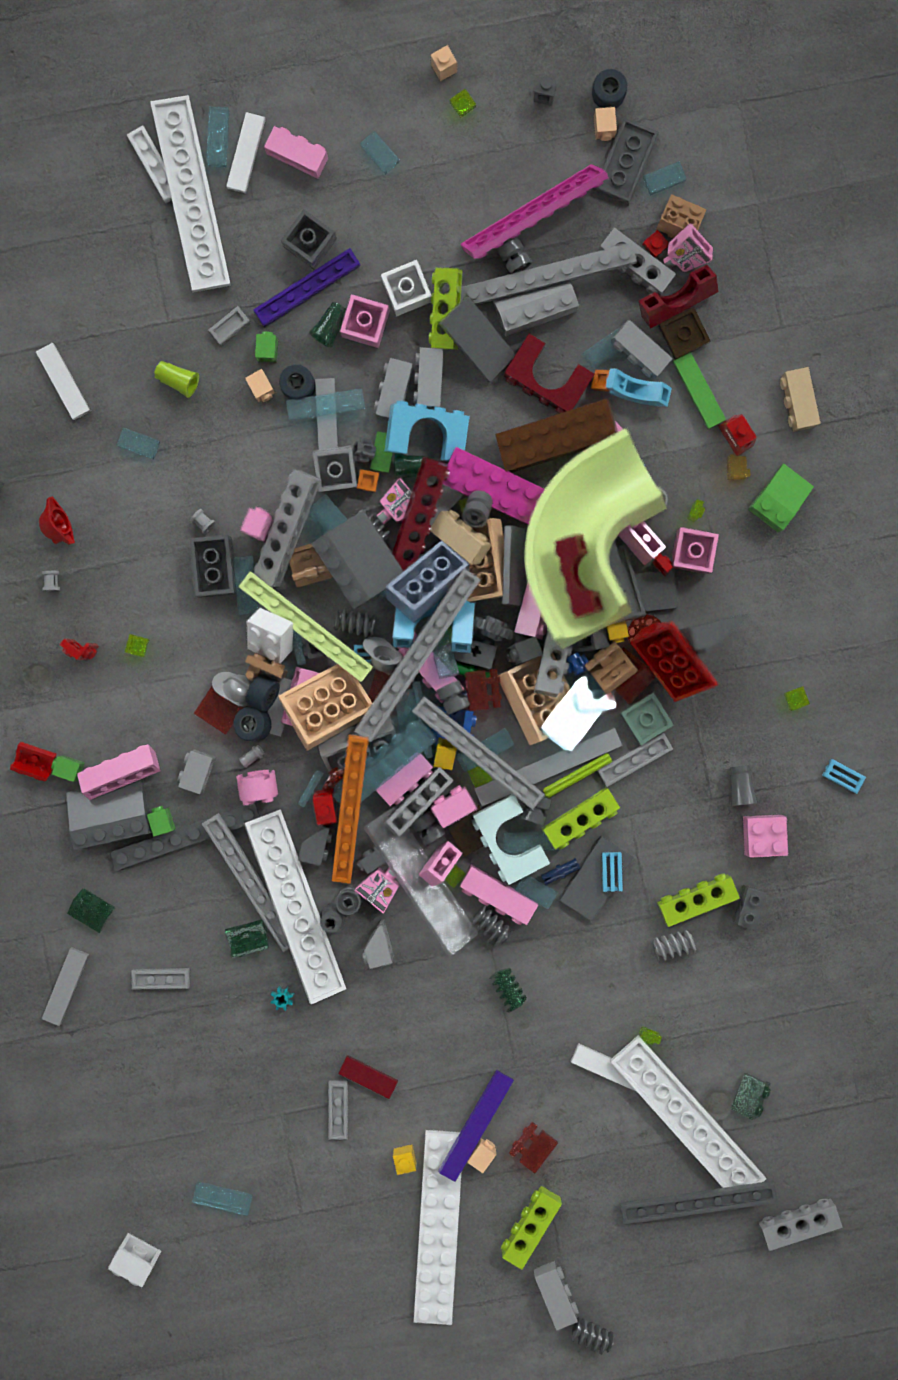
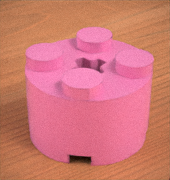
[236,770,278,805]

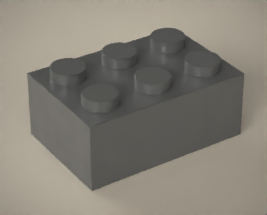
[190,535,237,598]

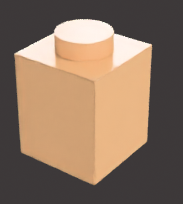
[431,45,457,81]
[594,107,617,141]
[245,369,275,402]
[467,1138,496,1173]

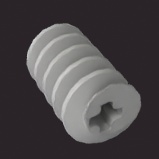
[653,930,696,962]

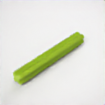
[543,753,612,798]

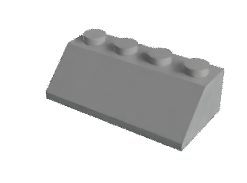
[493,281,579,337]
[318,715,404,779]

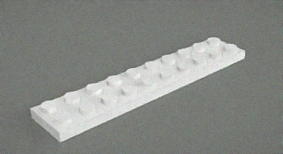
[150,95,231,292]
[244,810,346,1004]
[610,1035,766,1188]
[414,1130,461,1325]

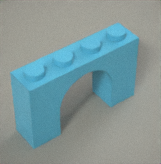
[384,401,470,462]
[393,600,475,653]

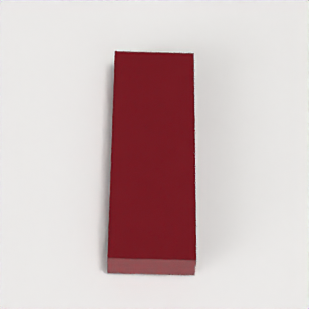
[338,1055,398,1099]

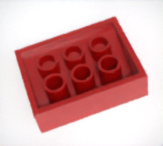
[630,622,718,702]

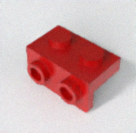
[59,639,99,660]
[10,742,57,781]

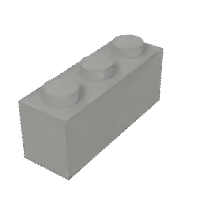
[611,320,673,378]
[414,347,443,410]
[374,358,413,420]
[534,1261,579,1331]

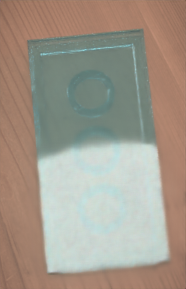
[539,672,613,753]

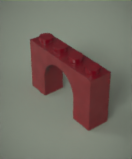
[504,333,595,414]

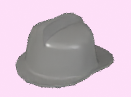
[363,637,403,675]
[212,672,252,707]

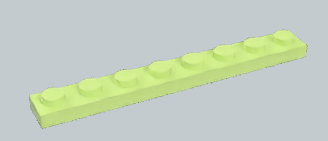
[238,571,373,682]

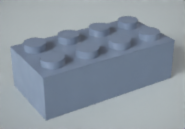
[386,541,470,622]

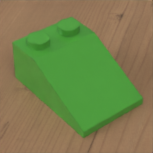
[748,463,814,532]

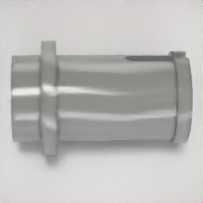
[239,745,265,768]

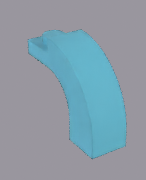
[606,368,672,407]

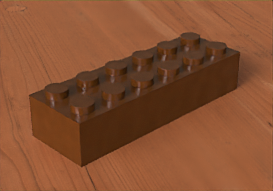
[495,399,618,473]

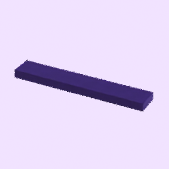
[253,248,361,327]
[438,1070,514,1182]

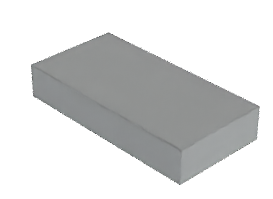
[208,306,251,346]

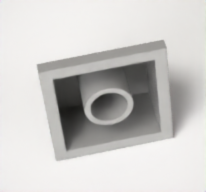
[363,919,394,969]

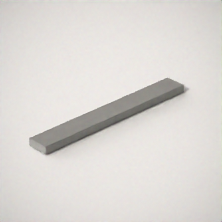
[412,697,545,810]
[474,728,622,806]
[202,813,290,952]

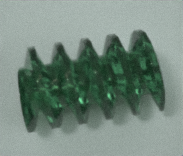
[489,968,527,1013]

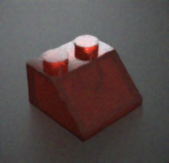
[613,647,656,704]

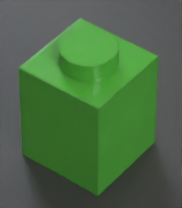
[255,331,278,362]
[51,755,85,782]
[147,806,176,837]

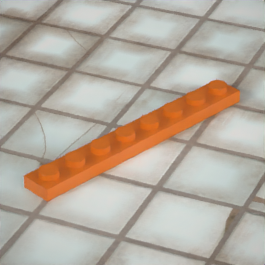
[332,735,369,884]

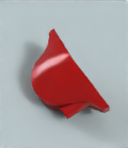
[39,496,75,545]

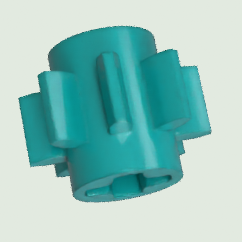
[270,986,294,1011]

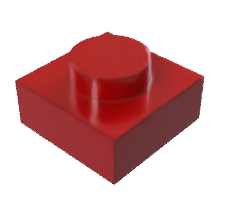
[642,230,669,258]
[652,553,673,577]

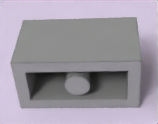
[177,750,216,794]

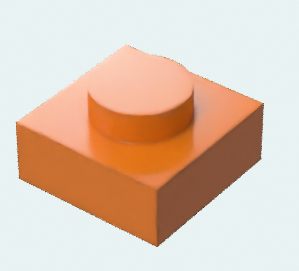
[591,370,610,391]
[357,469,379,493]

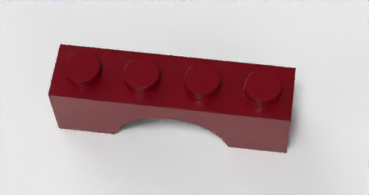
[639,264,719,328]
[554,534,604,618]

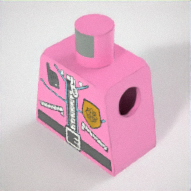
[663,223,713,272]
[376,478,412,525]
[355,864,400,913]

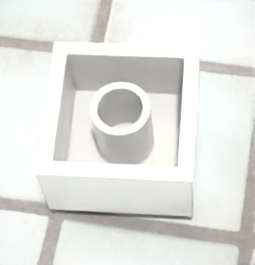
[381,260,432,317]
[247,608,293,664]
[108,1233,161,1287]

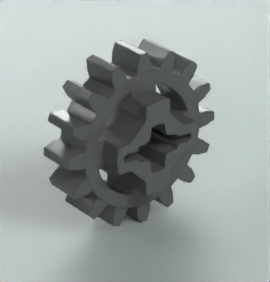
[473,615,514,642]

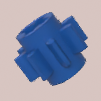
[566,652,589,676]

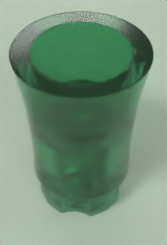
[309,302,347,348]
[394,453,434,480]

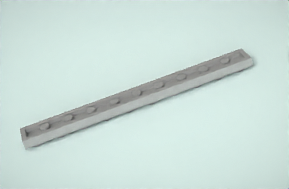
[444,243,637,310]
[354,568,481,742]

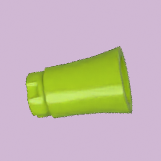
[154,361,199,398]

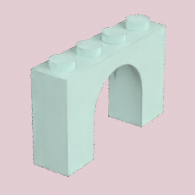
[471,794,550,885]

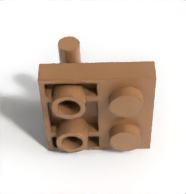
[656,194,707,238]
[289,544,333,588]
[584,641,638,694]
[245,653,288,681]

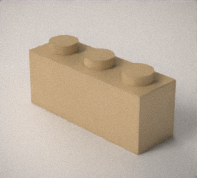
[780,367,821,432]
[431,510,492,564]

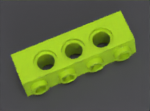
[429,268,463,350]
[541,788,620,850]
[657,873,740,927]
[501,1186,562,1270]

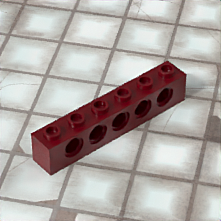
[392,456,450,571]

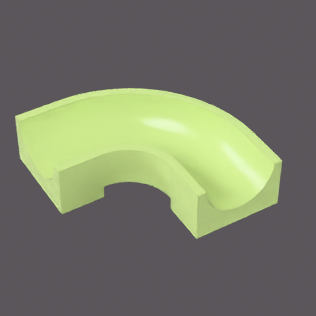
[525,428,667,649]

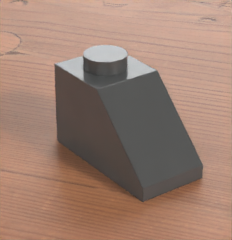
[571,628,610,654]

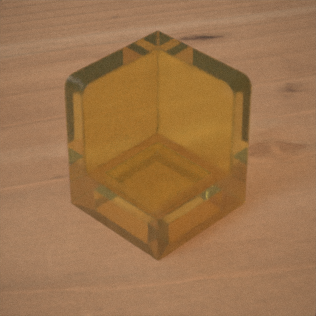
[727,454,751,480]

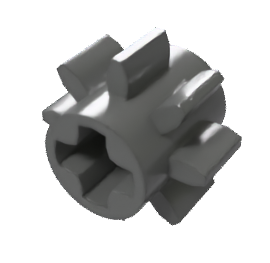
[353,438,376,463]

